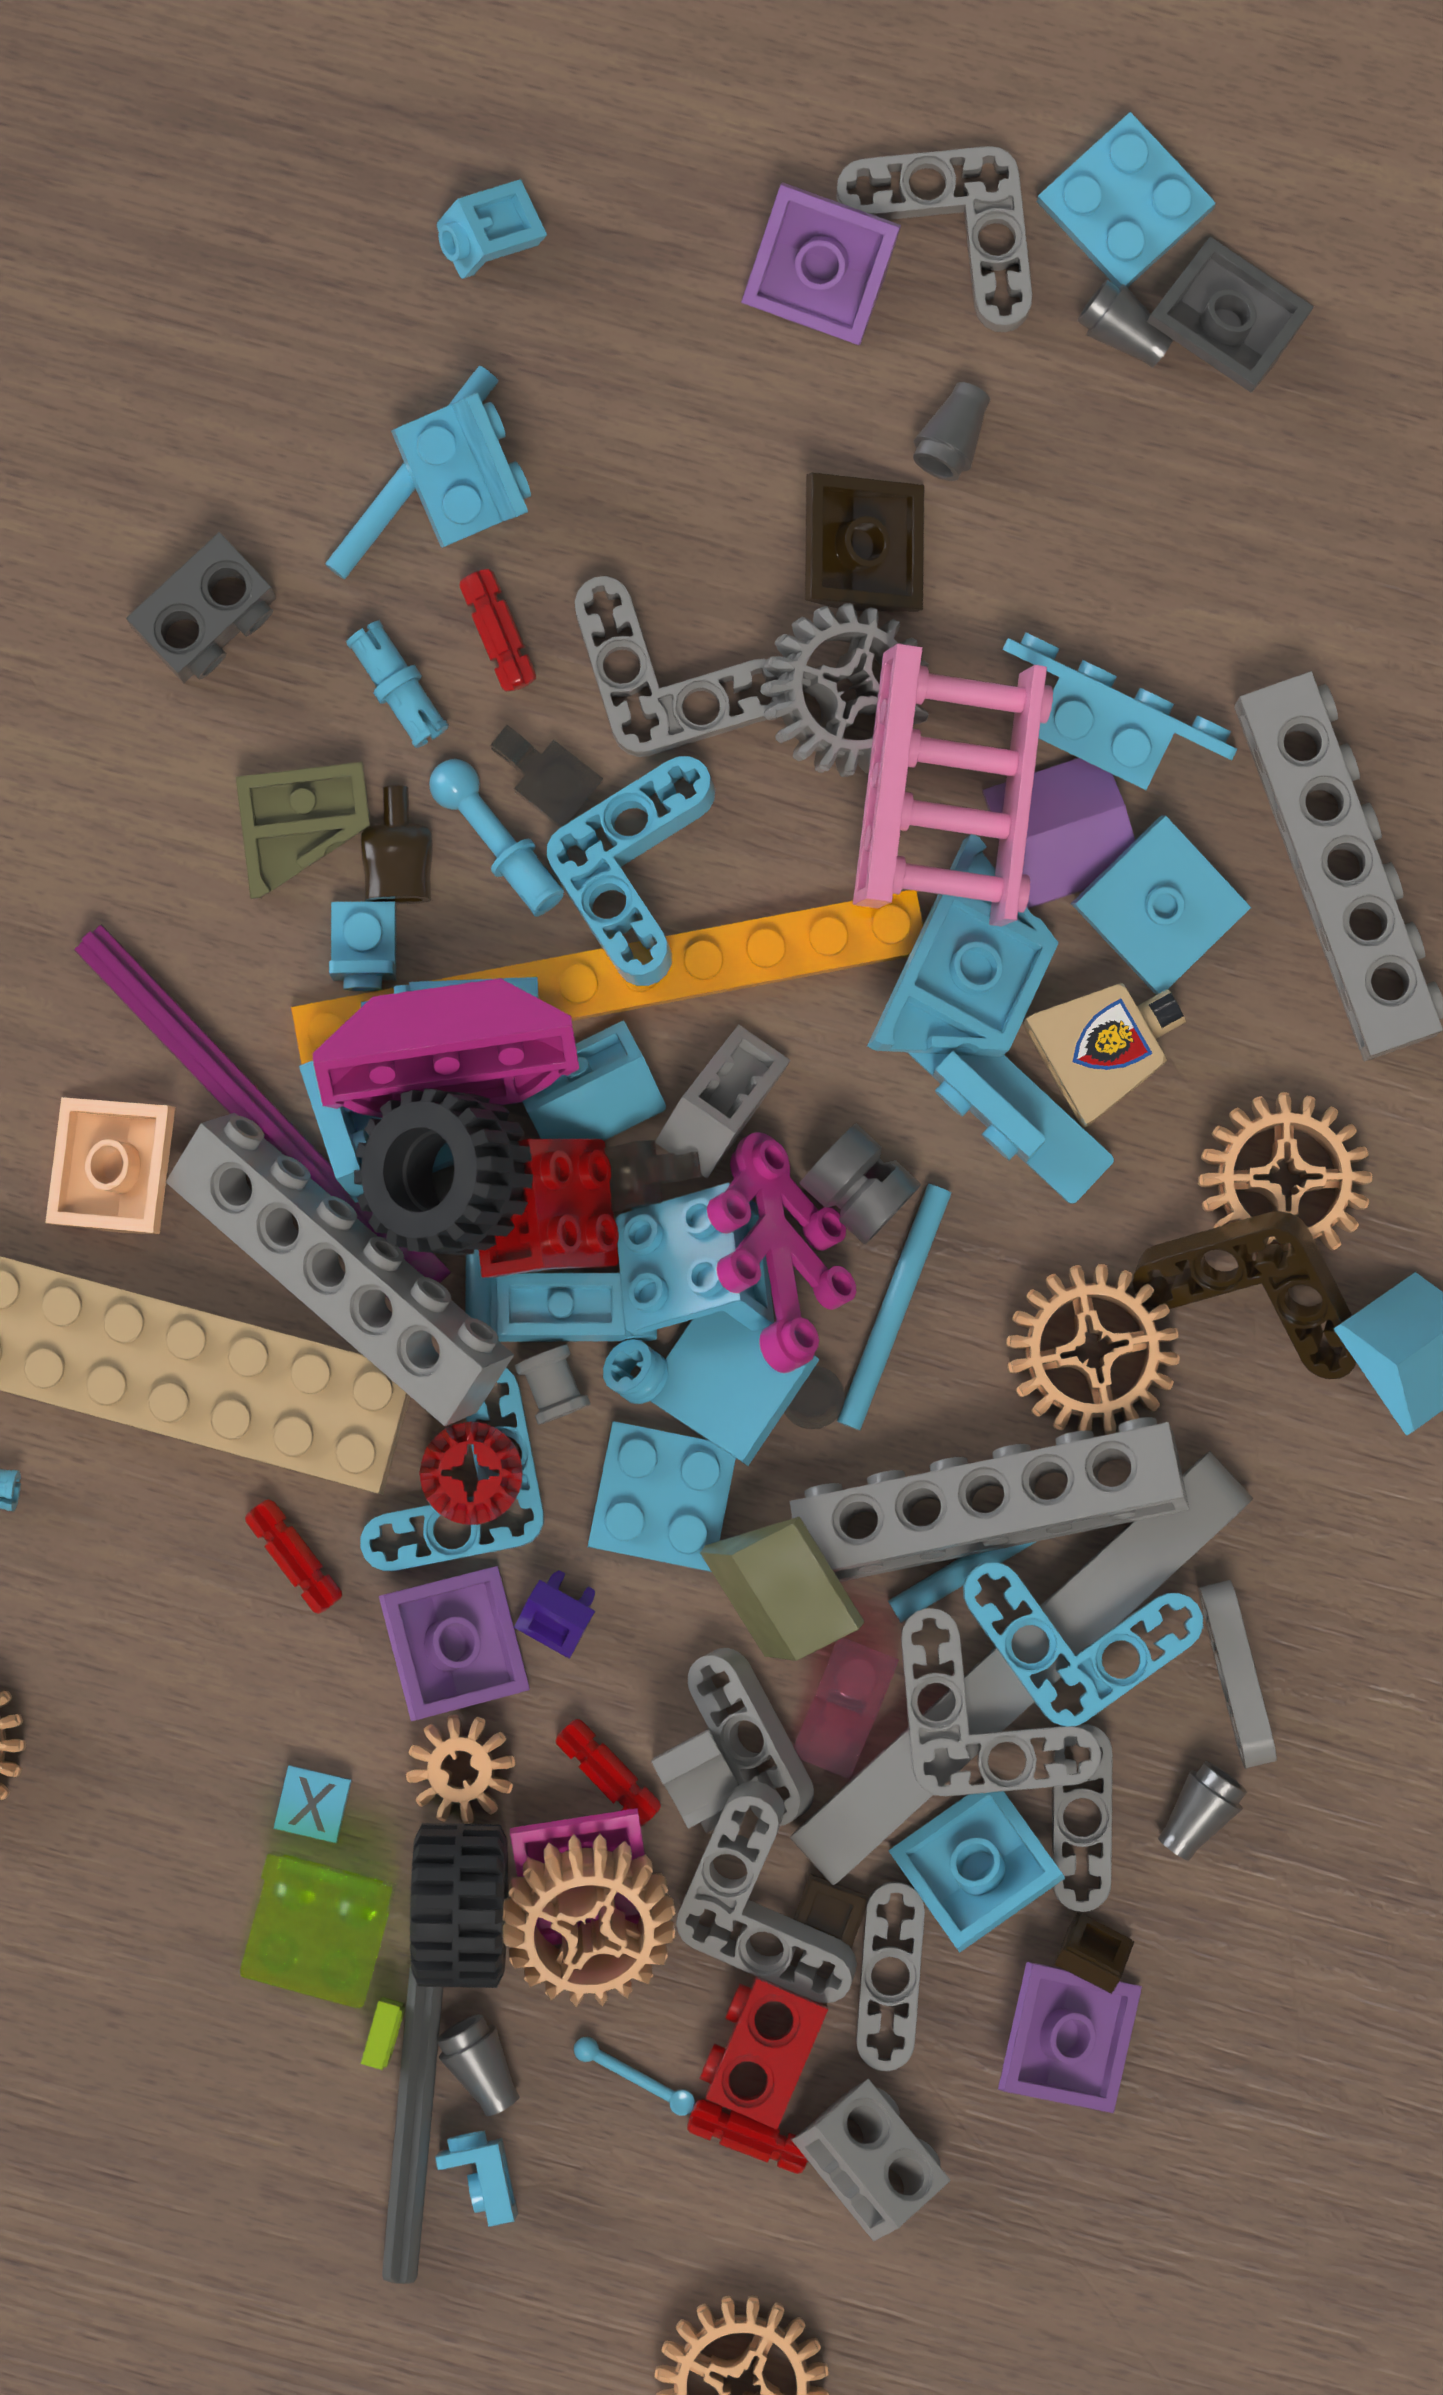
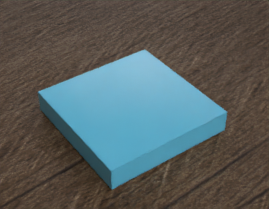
[650,1311,819,1466]

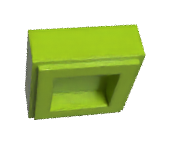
[361,1997,406,2070]

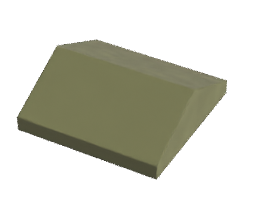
[700,1516,865,1661]

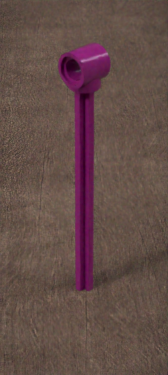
[74,924,451,1301]

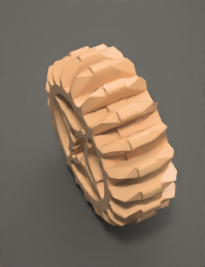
[1198,1092,1372,1260]
[1006,1264,1180,1435]
[503,1834,675,2007]
[655,2295,829,2395]

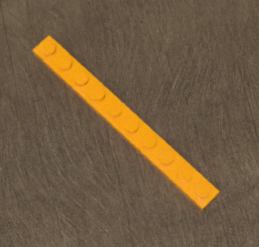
[291,890,923,1064]

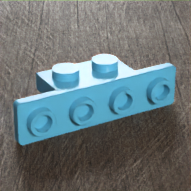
[1002,632,1237,790]
[907,1051,1114,1204]

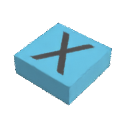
[273,1765,352,1843]

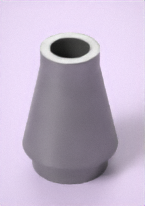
[1077,280,1173,368]
[913,382,990,481]
[1158,1761,1247,1861]
[437,2015,520,2116]

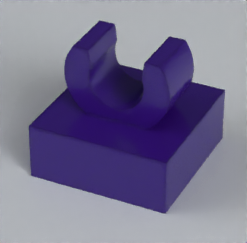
[514,1570,595,1659]

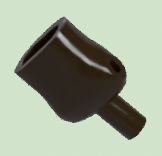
[361,785,433,904]

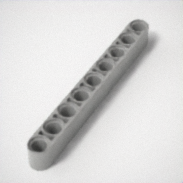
[789,1451,1253,1885]

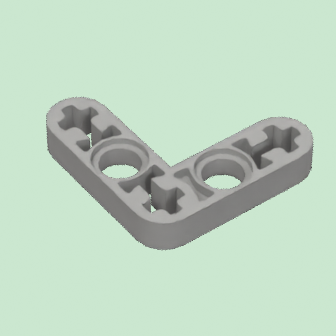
[836,146,1032,333]
[575,576,779,757]
[901,1608,1101,1796]
[676,1781,857,2003]

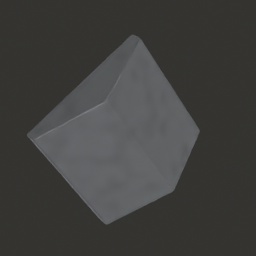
[1147,237,1314,393]

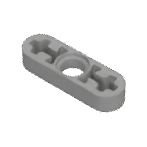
[1198,1580,1277,1769]
[688,1648,814,1826]
[1052,1723,1113,1912]
[856,1881,925,2071]

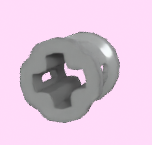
[514,1345,591,1425]

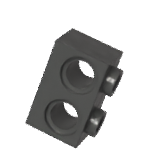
[126,532,276,684]

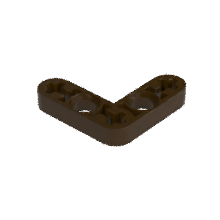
[1132,1211,1356,1380]

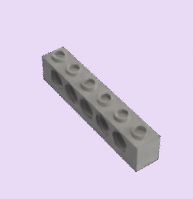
[1234,671,1443,1062]
[166,1113,514,1426]
[789,1417,1189,1582]

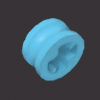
[603,1339,668,1404]

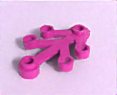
[707,1132,856,1373]

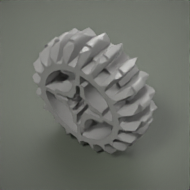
[760,603,929,777]

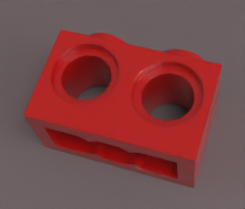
[699,1976,829,2130]

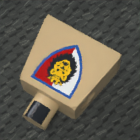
[1023,983,1186,1129]

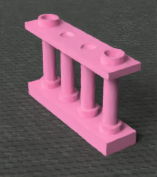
[853,643,1053,927]

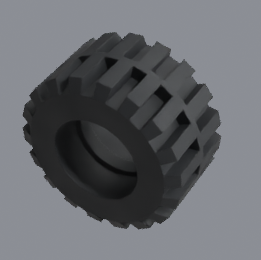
[354,1089,533,1255]
[410,1823,508,1988]

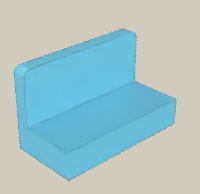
[522,1020,666,1141]

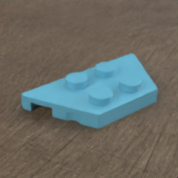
[867,834,1059,1057]

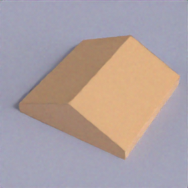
[45,1097,176,1234]

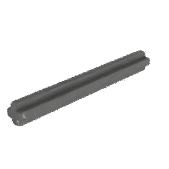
[382,1966,443,2284]

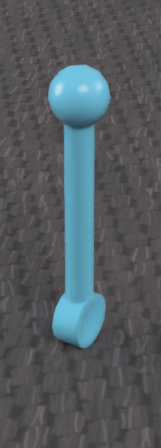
[573,2037,695,2116]

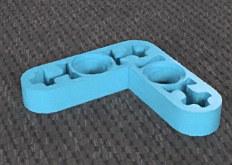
[547,756,715,986]
[360,1368,544,1571]
[963,1563,1203,1726]

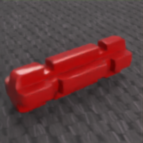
[459,569,536,692]
[245,1499,342,1614]
[555,1719,661,1827]
[687,2099,808,2174]

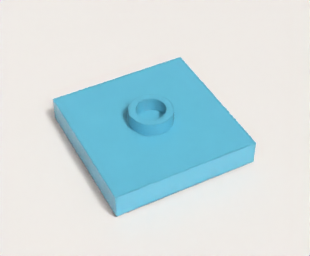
[1070,815,1251,995]

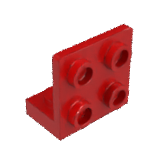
[479,1139,619,1278]

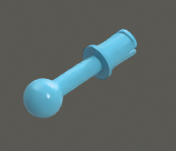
[429,759,564,917]

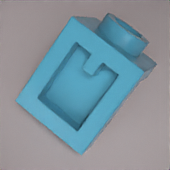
[437,179,547,279]
[329,902,396,992]
[435,2131,518,2227]

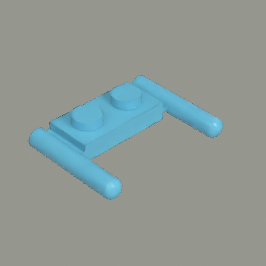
[465,1202,657,1342]

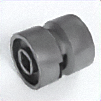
[800,1123,921,1245]

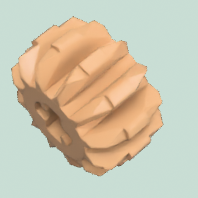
[406,1714,516,1824]

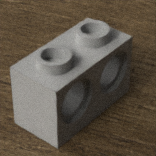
[792,2079,951,2241]

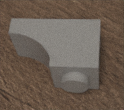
[655,1024,791,1178]
[651,1729,739,1833]

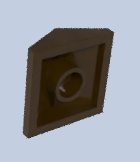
[805,472,924,612]

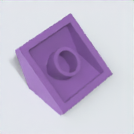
[741,182,901,345]
[982,758,1135,909]
[379,1566,530,1721]
[998,1962,1142,2113]

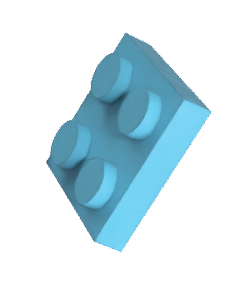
[1037,112,1216,288]
[587,1421,736,1572]

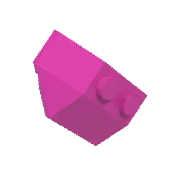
[312,978,579,1118]

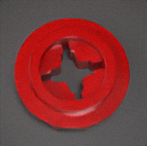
[419,1421,523,1525]

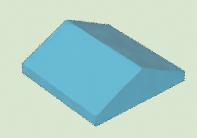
[1334,1272,1443,1436]
[888,1791,1065,1953]

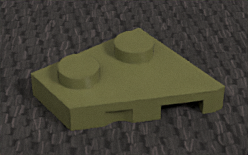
[236,762,371,899]

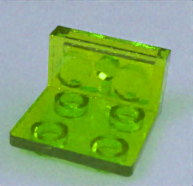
[240,1850,397,2009]

